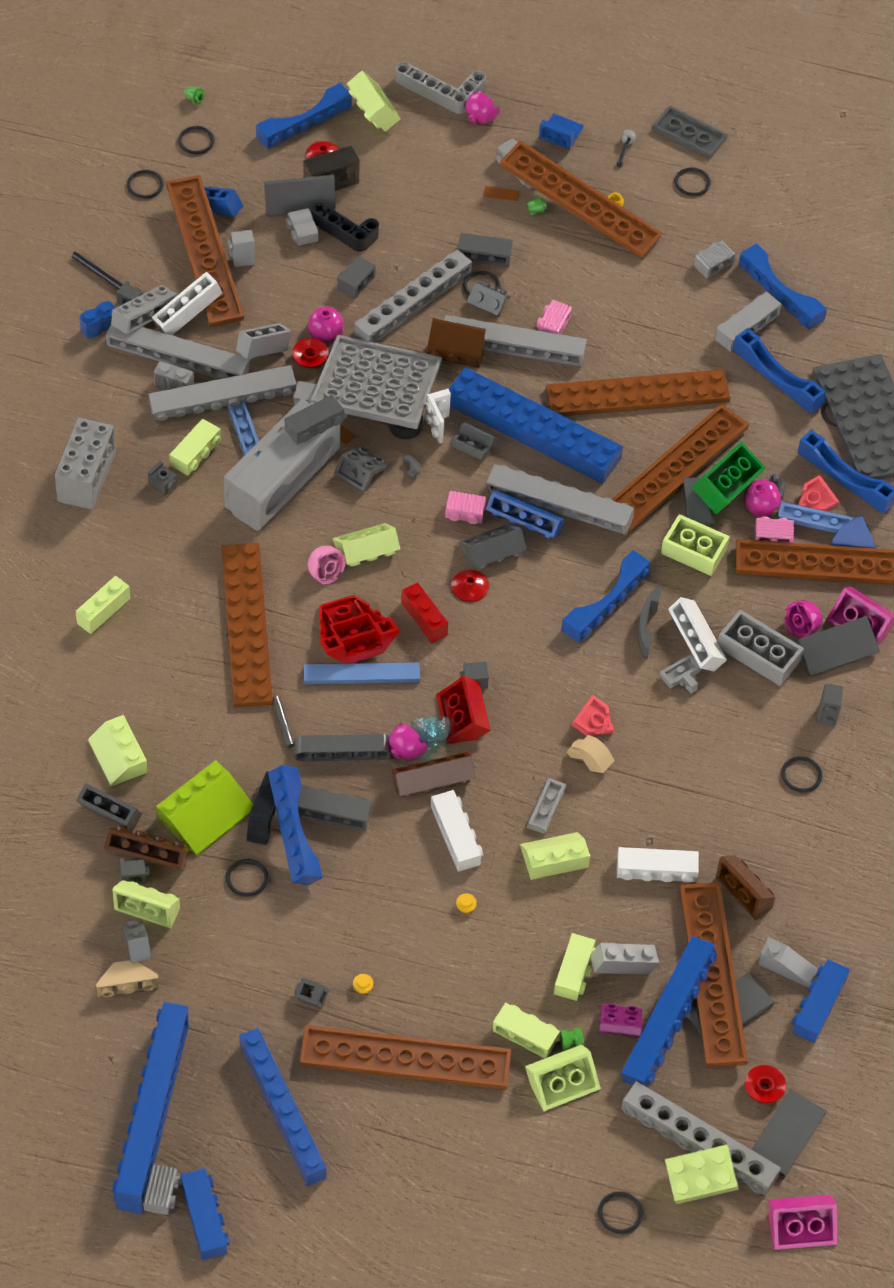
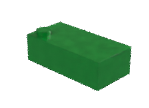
[691,441,766,514]

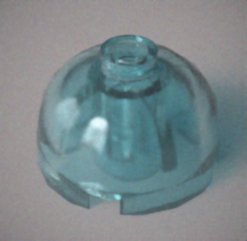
[411,716,450,749]

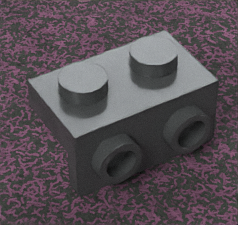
[467,280,511,316]
[449,422,495,460]

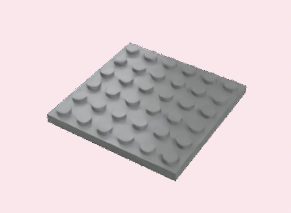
[310,335,442,429]

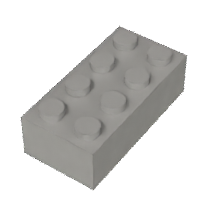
[718,610,804,686]

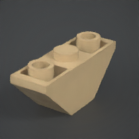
[96,960,159,997]

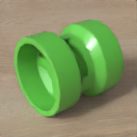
[559,1027,584,1051]

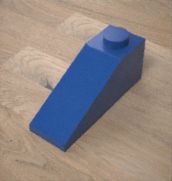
[204,187,243,217]

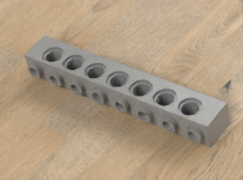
[354,250,472,343]
[621,1081,781,1196]

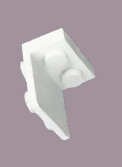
[424,389,451,444]

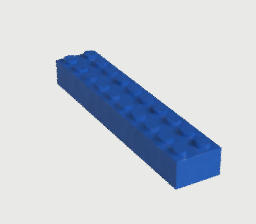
[448,367,623,484]
[112,1002,189,1214]

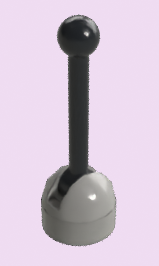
[616,130,636,167]

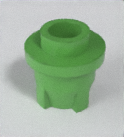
[184,85,204,104]
[527,196,547,215]

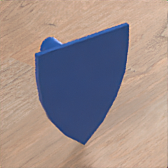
[831,516,877,549]

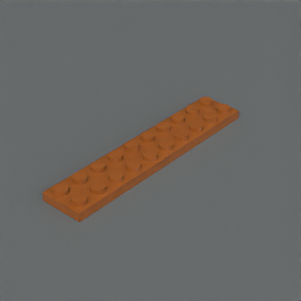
[499,140,662,259]
[166,175,244,327]
[546,369,730,416]
[612,404,749,534]
[735,539,894,585]
[222,543,273,708]
[680,882,748,1067]
[300,1025,511,1090]

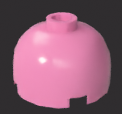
[307,546,346,584]

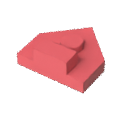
[798,475,840,512]
[571,695,614,736]

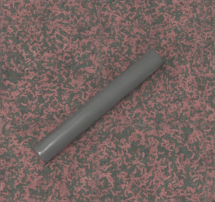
[273,696,294,748]

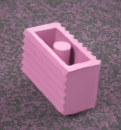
[536,300,572,334]
[445,490,486,524]
[754,516,794,543]

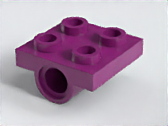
[599,1003,642,1038]

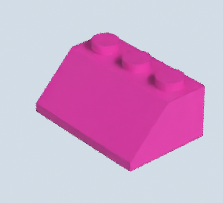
[826,587,894,645]
[768,1195,838,1250]

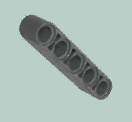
[294,734,391,761]

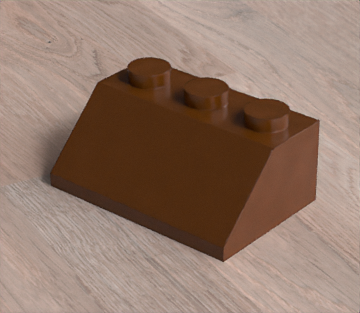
[427,318,486,368]
[715,855,775,920]

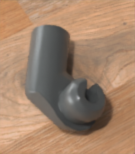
[403,454,421,478]
[769,474,786,500]

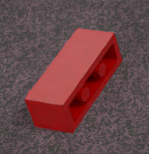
[401,582,448,643]

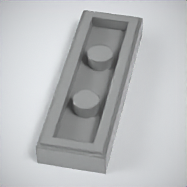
[527,778,567,835]

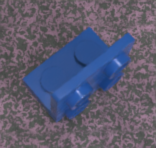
[539,114,584,150]

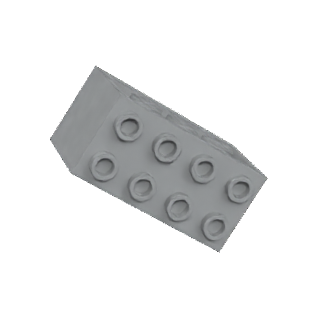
[55,417,116,510]

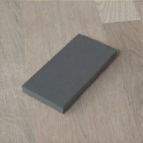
[651,105,728,159]
[264,175,336,216]
[796,616,880,676]
[684,972,774,1037]
[751,1090,826,1178]

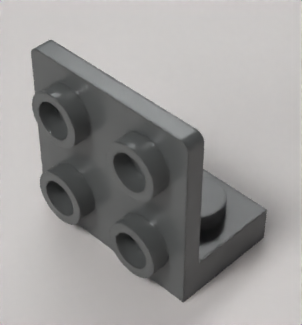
[334,447,389,492]

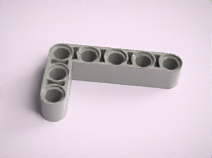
[395,62,486,114]

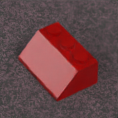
[436,676,491,744]

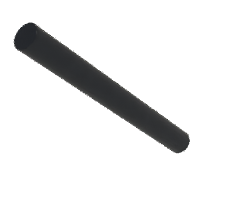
[71,251,123,290]

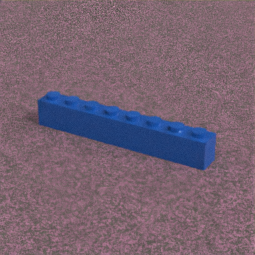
[621,936,717,1088]
[239,1027,327,1186]

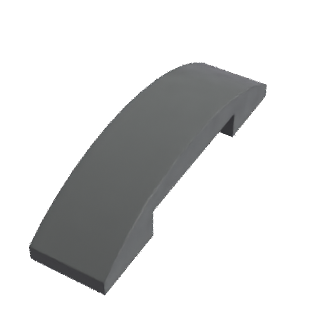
[638,586,662,659]

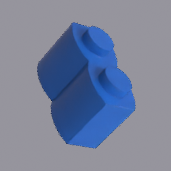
[79,301,115,338]

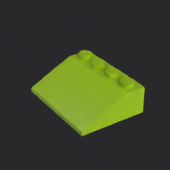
[156,760,253,856]

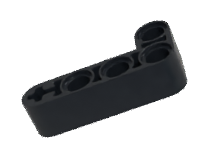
[312,202,379,252]
[247,771,276,845]

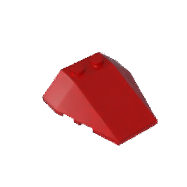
[319,595,399,665]

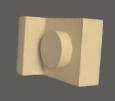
[567,735,615,773]

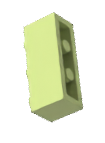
[169,419,222,476]
[76,576,130,634]
[554,933,596,1001]
[492,1002,560,1059]

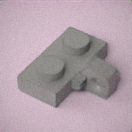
[659,655,701,693]

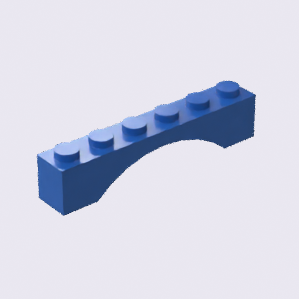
[256,82,352,149]
[739,243,827,329]
[733,328,826,414]
[797,429,894,514]
[561,550,651,643]
[268,765,323,885]

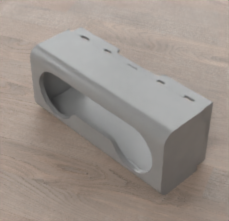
[224,399,340,531]

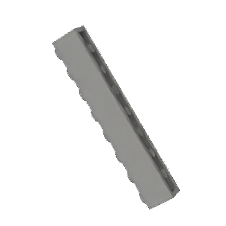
[444,315,587,367]
[106,325,250,379]
[148,365,296,421]
[486,464,634,535]

